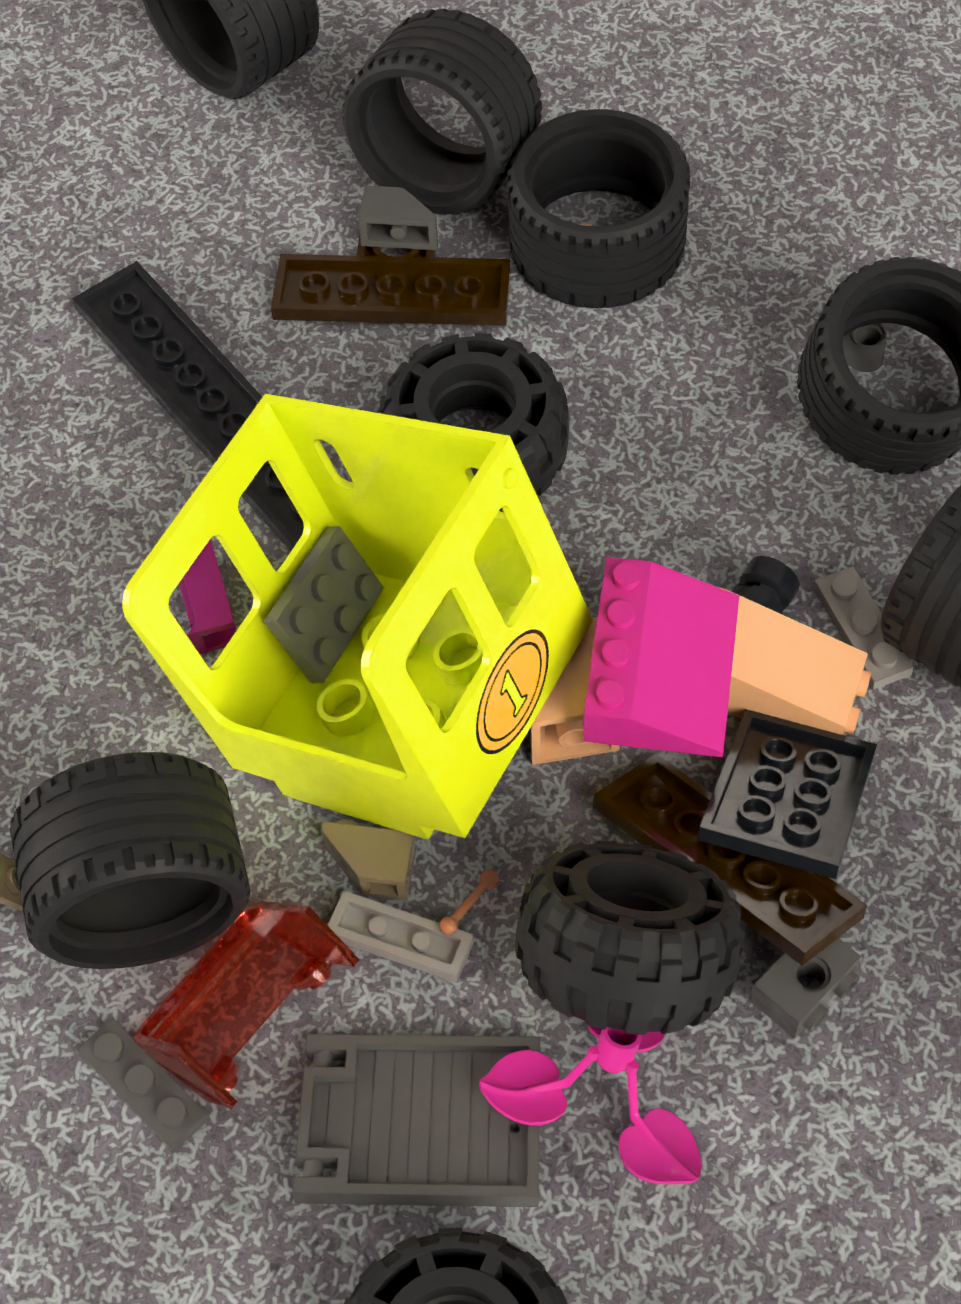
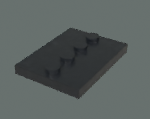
[697,709,877,879]

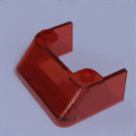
[134,901,360,1109]

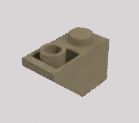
[321,820,416,901]

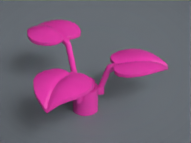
[479,1025,702,1184]

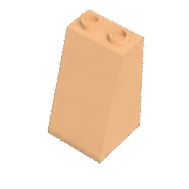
[718,587,872,735]

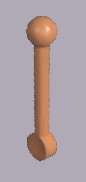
[439,870,499,935]

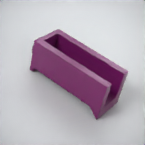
[179,540,236,654]

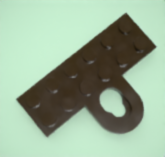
[271,235,511,326]
[593,753,867,966]

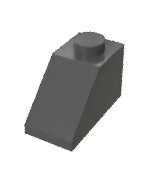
[358,185,438,250]

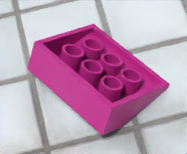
[583,557,739,757]

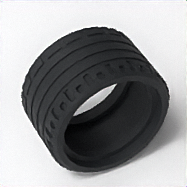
[142,0,319,99]
[342,9,542,215]
[507,109,690,308]
[797,257,961,475]
[881,485,961,688]
[10,752,250,969]

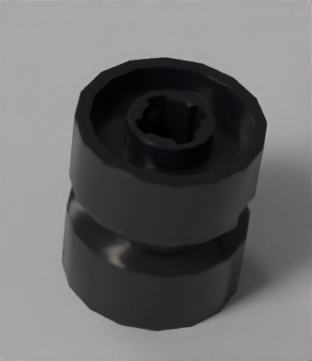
[731,556,800,615]

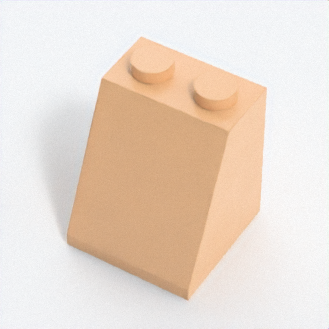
[530,617,620,765]

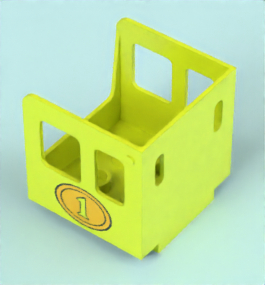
[122,394,593,840]

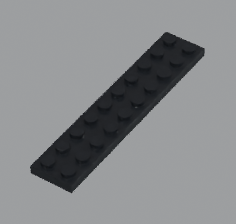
[72,261,304,551]

